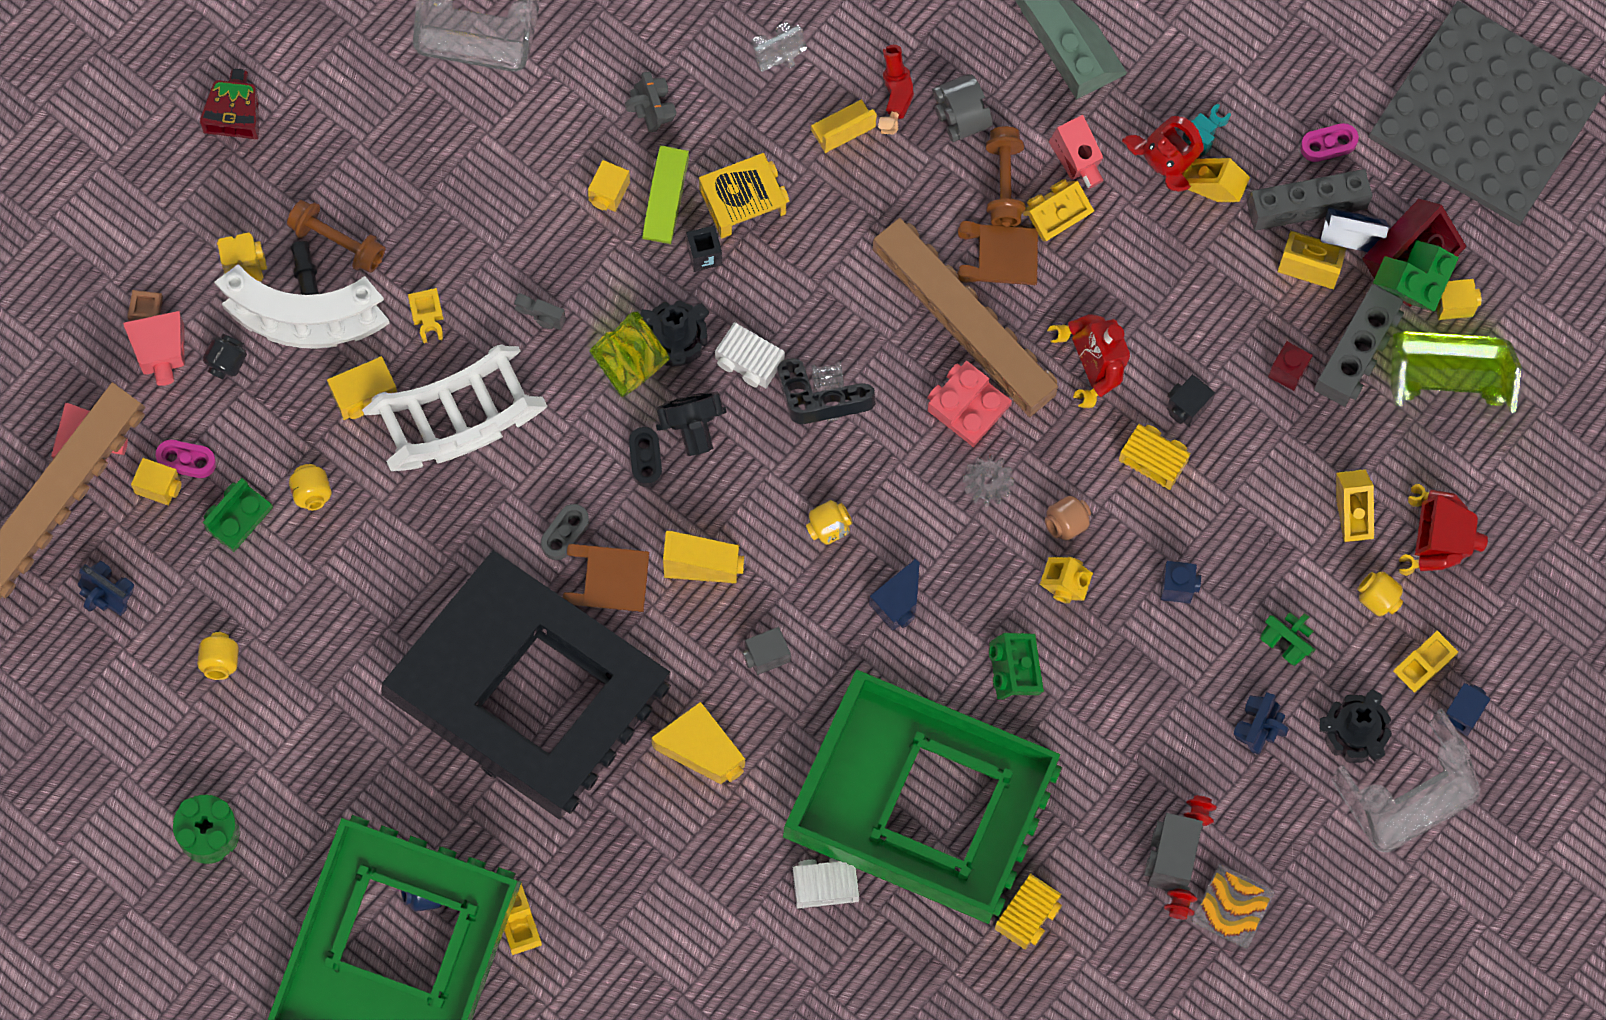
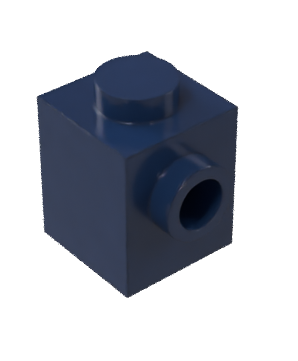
[1160,561,1201,604]
[1441,683,1491,736]

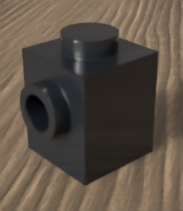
[1167,374,1216,428]

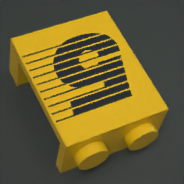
[699,153,789,239]

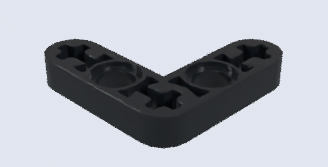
[778,358,876,424]

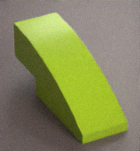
[642,145,689,244]

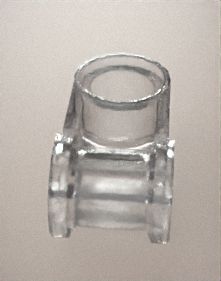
[811,361,844,422]

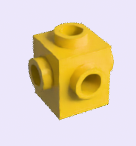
[1040,557,1093,603]

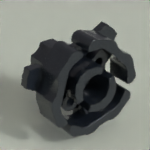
[638,300,709,366]
[656,392,727,456]
[1319,689,1392,763]

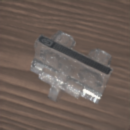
[752,22,807,72]

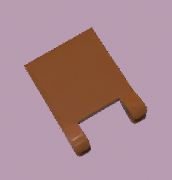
[957,221,1038,285]
[562,544,650,612]

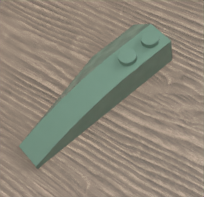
[1015,0,1127,100]

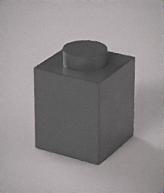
[742,626,791,675]

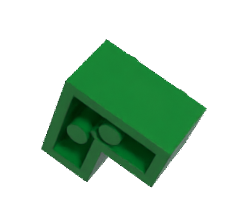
[1373,240,1459,312]

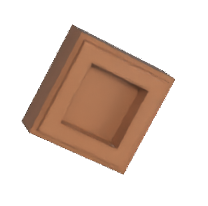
[127,290,163,321]

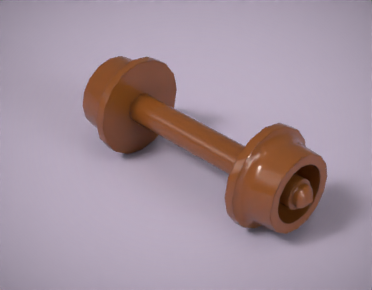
[986,126,1026,227]
[287,200,386,273]

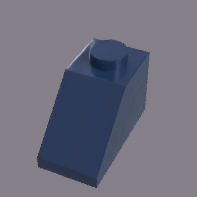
[869,559,920,631]

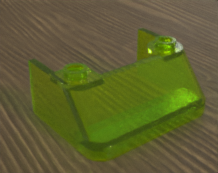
[1391,332,1522,413]

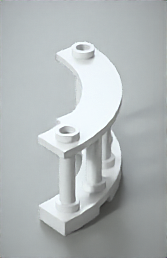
[214,264,390,349]
[362,344,548,471]

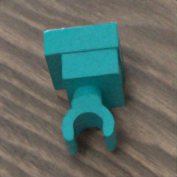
[1182,104,1231,157]

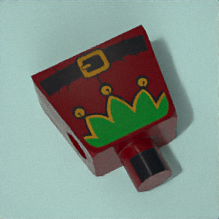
[200,68,259,140]

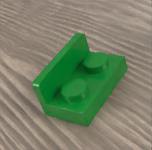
[203,478,273,552]
[989,633,1044,700]

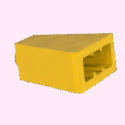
[663,531,745,583]
[651,702,745,784]

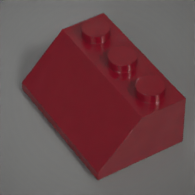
[1362,198,1467,307]

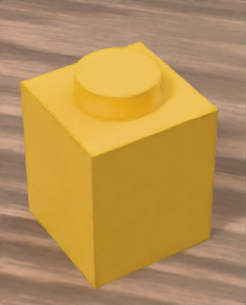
[588,160,630,212]
[1436,279,1481,320]
[131,458,182,506]

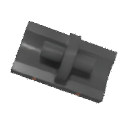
[625,72,677,132]

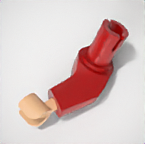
[878,45,914,134]

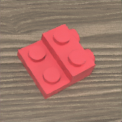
[927,360,1012,448]

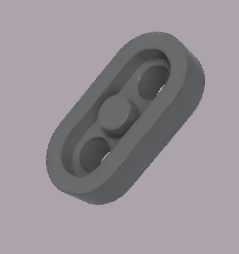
[541,504,589,560]

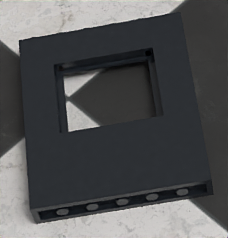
[381,550,671,820]

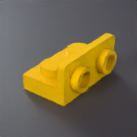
[1022,179,1094,241]

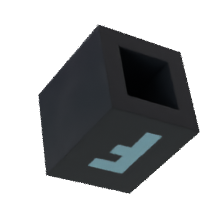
[686,225,722,272]

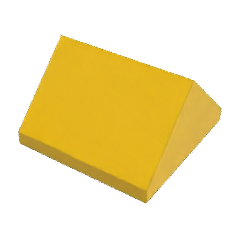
[1277,230,1347,290]

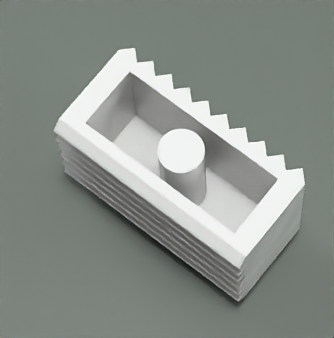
[715,322,785,389]
[793,858,859,909]

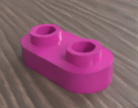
[1300,123,1359,162]
[155,440,216,478]

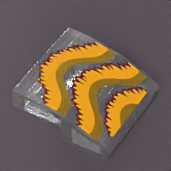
[1191,864,1275,950]

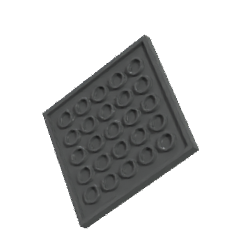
[1368,1,1606,226]

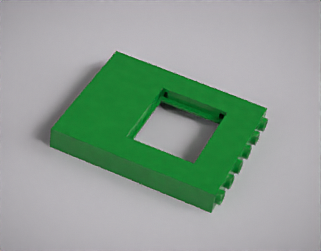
[783,669,1062,924]
[268,815,521,1020]

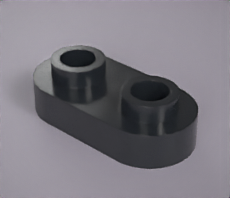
[629,427,662,487]

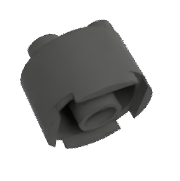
[932,74,992,142]

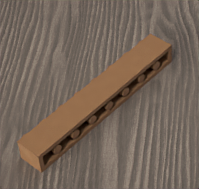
[872,218,1058,418]
[0,382,146,599]

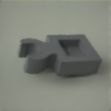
[514,293,566,330]

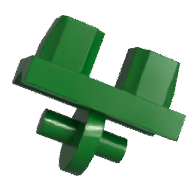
[1259,612,1316,666]

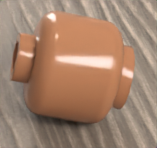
[1045,496,1091,540]

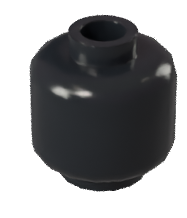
[203,333,247,380]

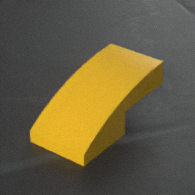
[1393,631,1459,693]
[504,883,542,955]

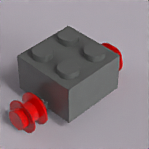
[1144,795,1217,920]

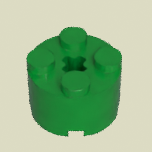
[173,795,240,864]

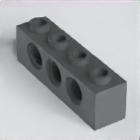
[1247,169,1373,231]
[1314,284,1404,407]

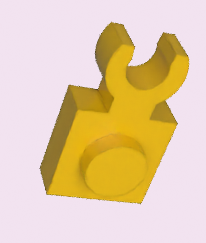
[408,288,443,343]

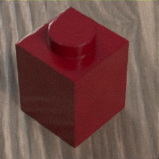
[1268,341,1313,391]

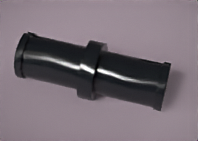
[290,241,320,295]

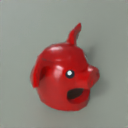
[1122,116,1204,192]

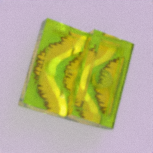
[589,311,670,397]

